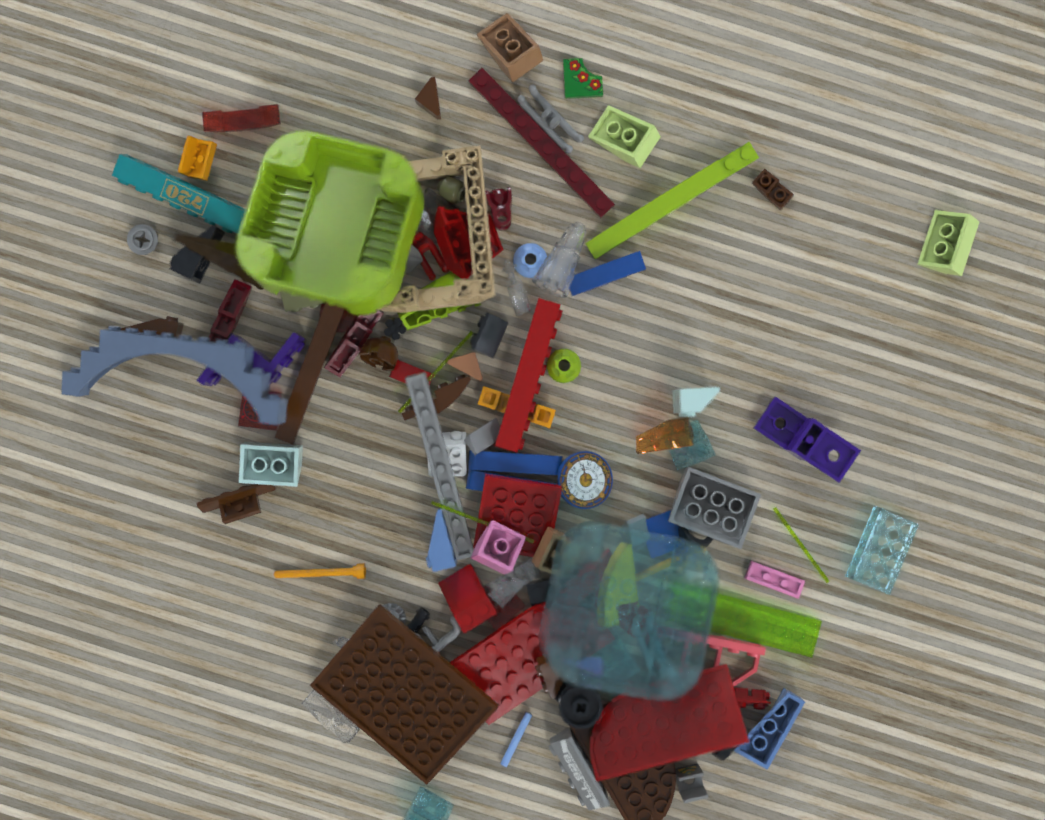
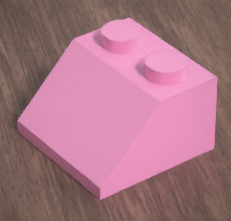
[471,520,526,575]

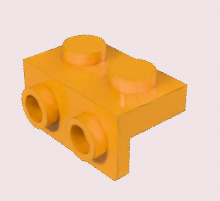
[178,136,217,181]

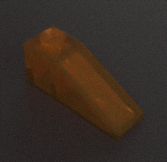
[636,417,694,454]

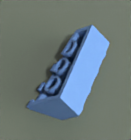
[734,688,805,770]

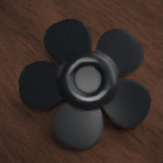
[384,318,406,340]

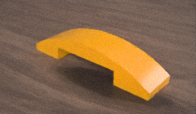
[478,386,556,428]

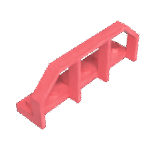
[645,622,766,686]

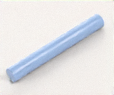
[500,712,532,767]

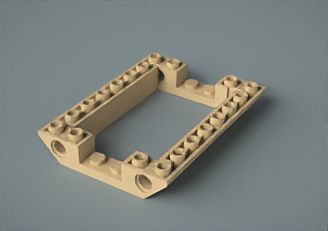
[378,146,496,313]

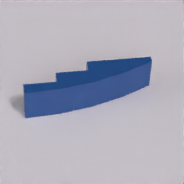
[566,251,646,296]

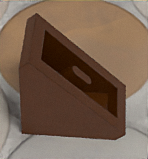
[415,77,441,120]

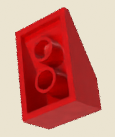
[438,563,500,633]

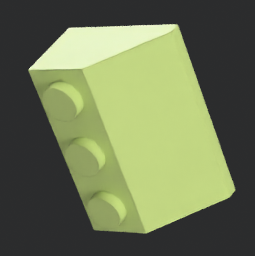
[918,210,979,276]

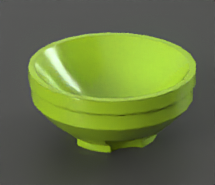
[547,349,581,383]

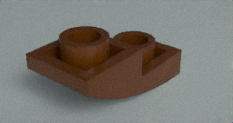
[752,169,794,211]

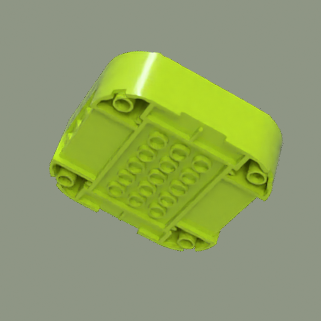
[236,131,424,315]

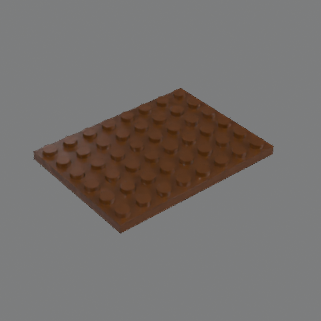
[310,604,499,785]

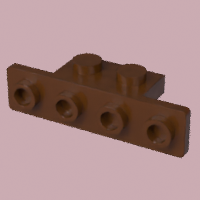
[196,484,276,524]

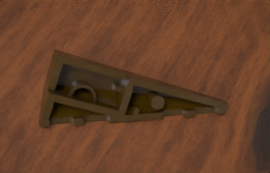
[174,233,264,290]

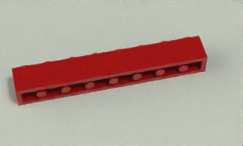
[495,298,563,453]

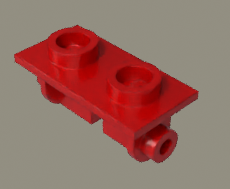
[734,687,771,710]

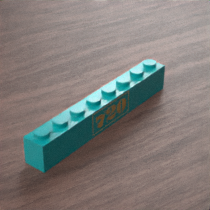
[112,154,246,234]

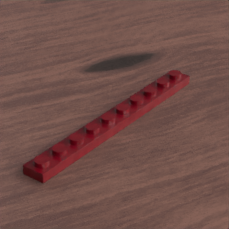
[468,68,615,218]

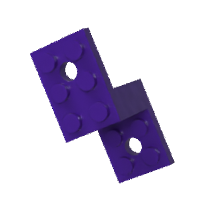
[196,332,306,386]

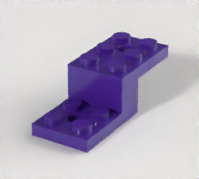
[753,397,861,483]

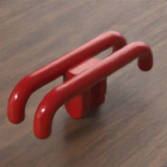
[412,220,449,281]

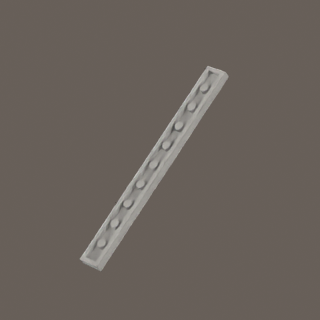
[405,372,474,560]

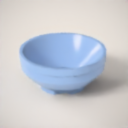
[513,243,548,278]

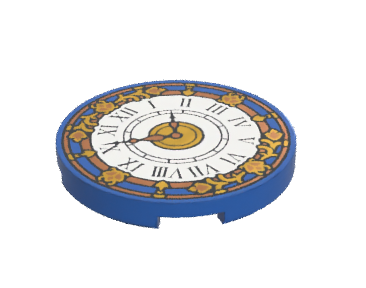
[557,451,613,509]

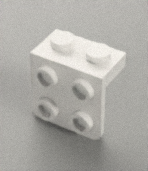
[427,431,467,477]

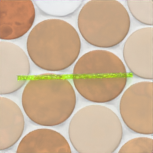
[773,507,829,583]

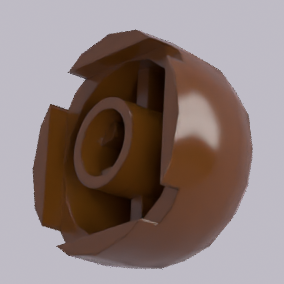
[359,336,398,371]

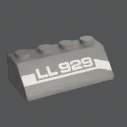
[549,727,610,810]

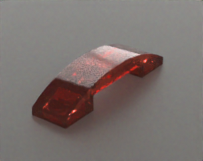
[202,104,281,132]

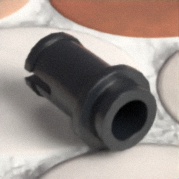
[408,607,430,633]

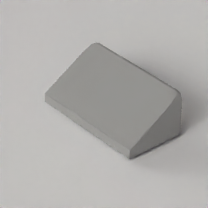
[464,418,500,455]

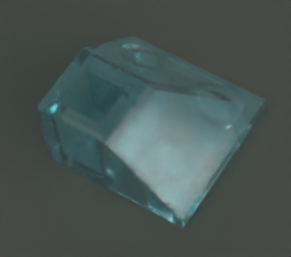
[662,420,715,470]

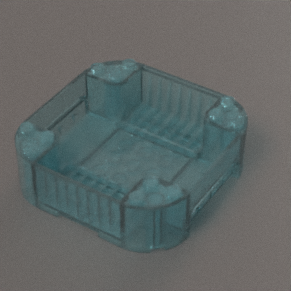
[539,521,719,700]

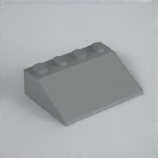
[668,467,761,549]

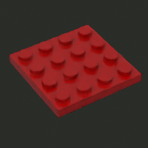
[473,474,562,557]

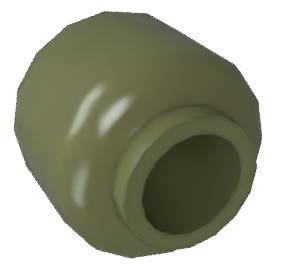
[437,176,466,205]

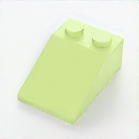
[588,105,660,168]

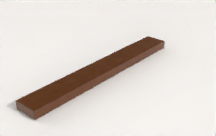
[275,302,345,445]

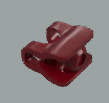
[485,187,512,231]

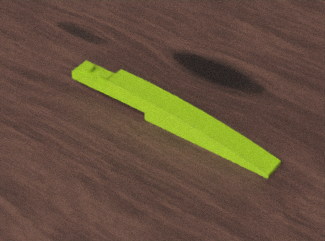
[585,142,759,260]

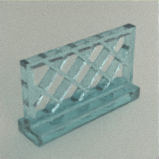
[845,506,919,595]

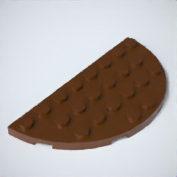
[570,699,676,820]

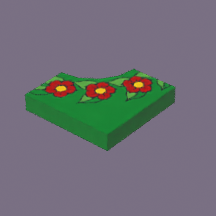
[563,58,603,99]

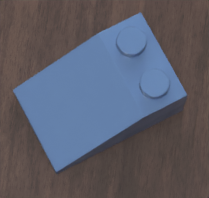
[426,507,457,572]

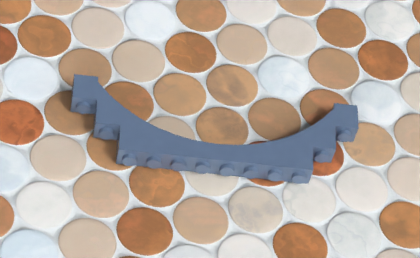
[61,326,287,425]

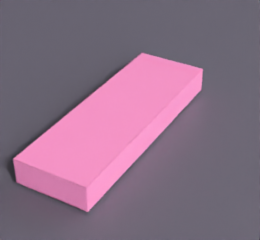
[744,561,805,599]

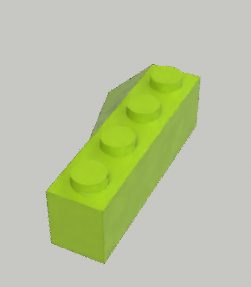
[397,271,481,330]

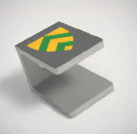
[675,763,709,803]

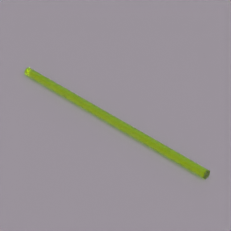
[398,331,473,413]
[431,501,534,543]

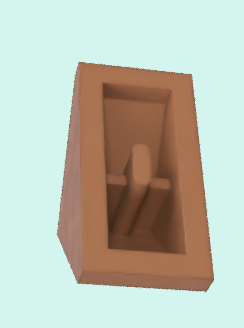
[447,352,483,381]

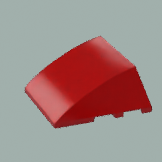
[434,206,504,280]

